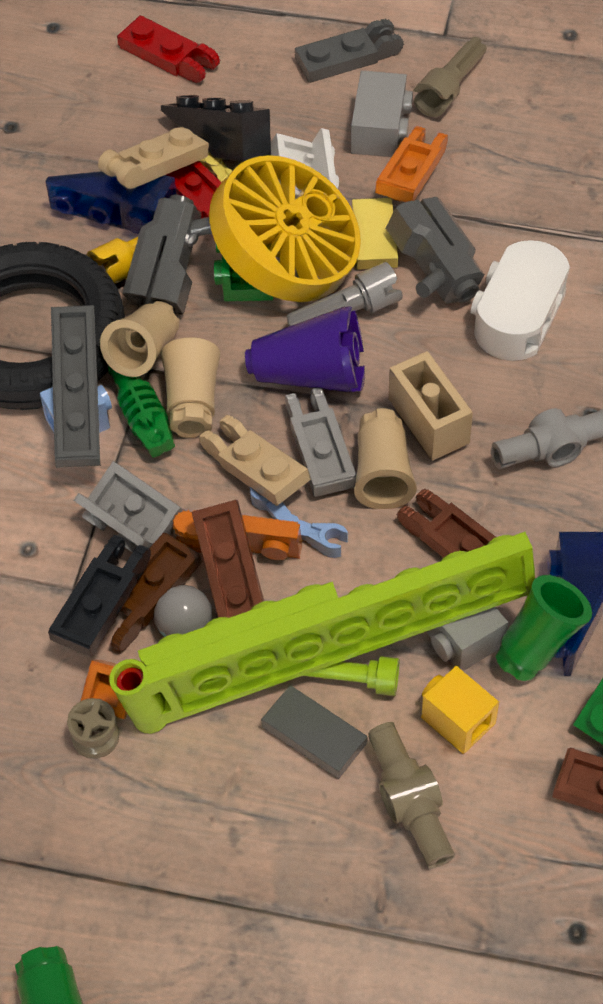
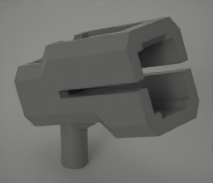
[123,195,212,314]
[385,197,485,304]

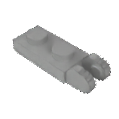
[285,388,356,497]

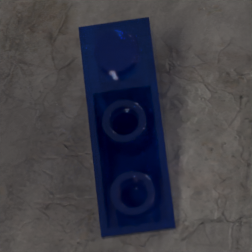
[45,171,177,234]
[548,532,603,676]

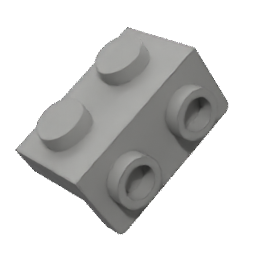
[74,461,186,552]

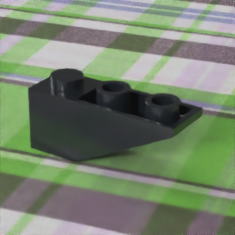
[161,95,271,162]

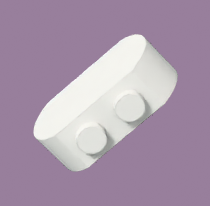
[471,240,570,361]

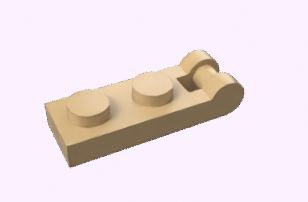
[98,127,209,189]

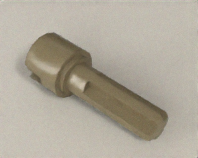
[413,37,487,117]

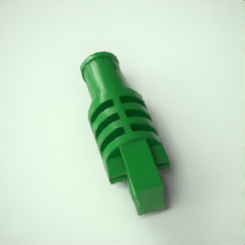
[107,365,175,458]

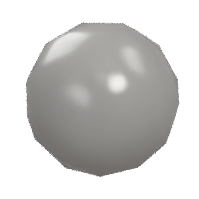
[154,585,212,637]

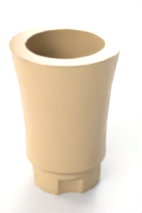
[100,301,180,377]
[161,337,221,438]
[354,408,417,509]

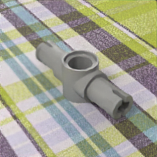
[490,408,603,470]

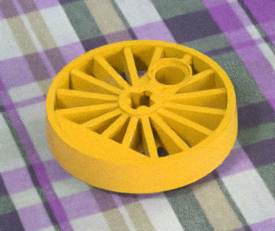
[209,155,361,302]

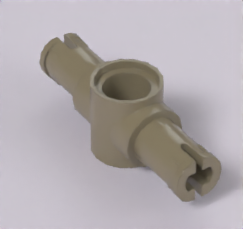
[368,722,455,869]

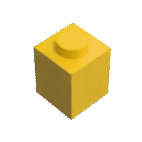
[421,666,499,755]

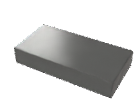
[261,685,368,779]

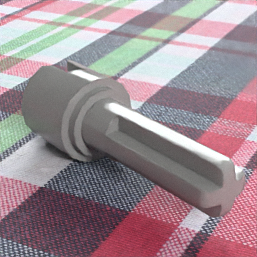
[287,262,403,327]

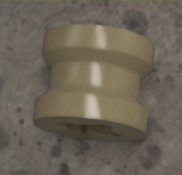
[67,698,119,759]

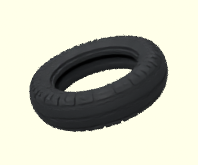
[0,242,125,410]

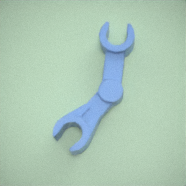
[250,487,348,558]

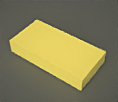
[352,198,398,270]

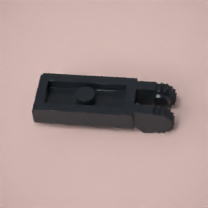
[48,535,151,657]

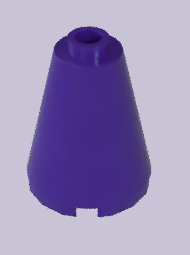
[245,306,365,392]

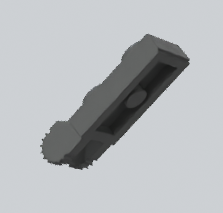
[295,18,404,83]

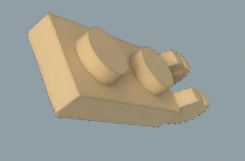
[199,415,311,506]

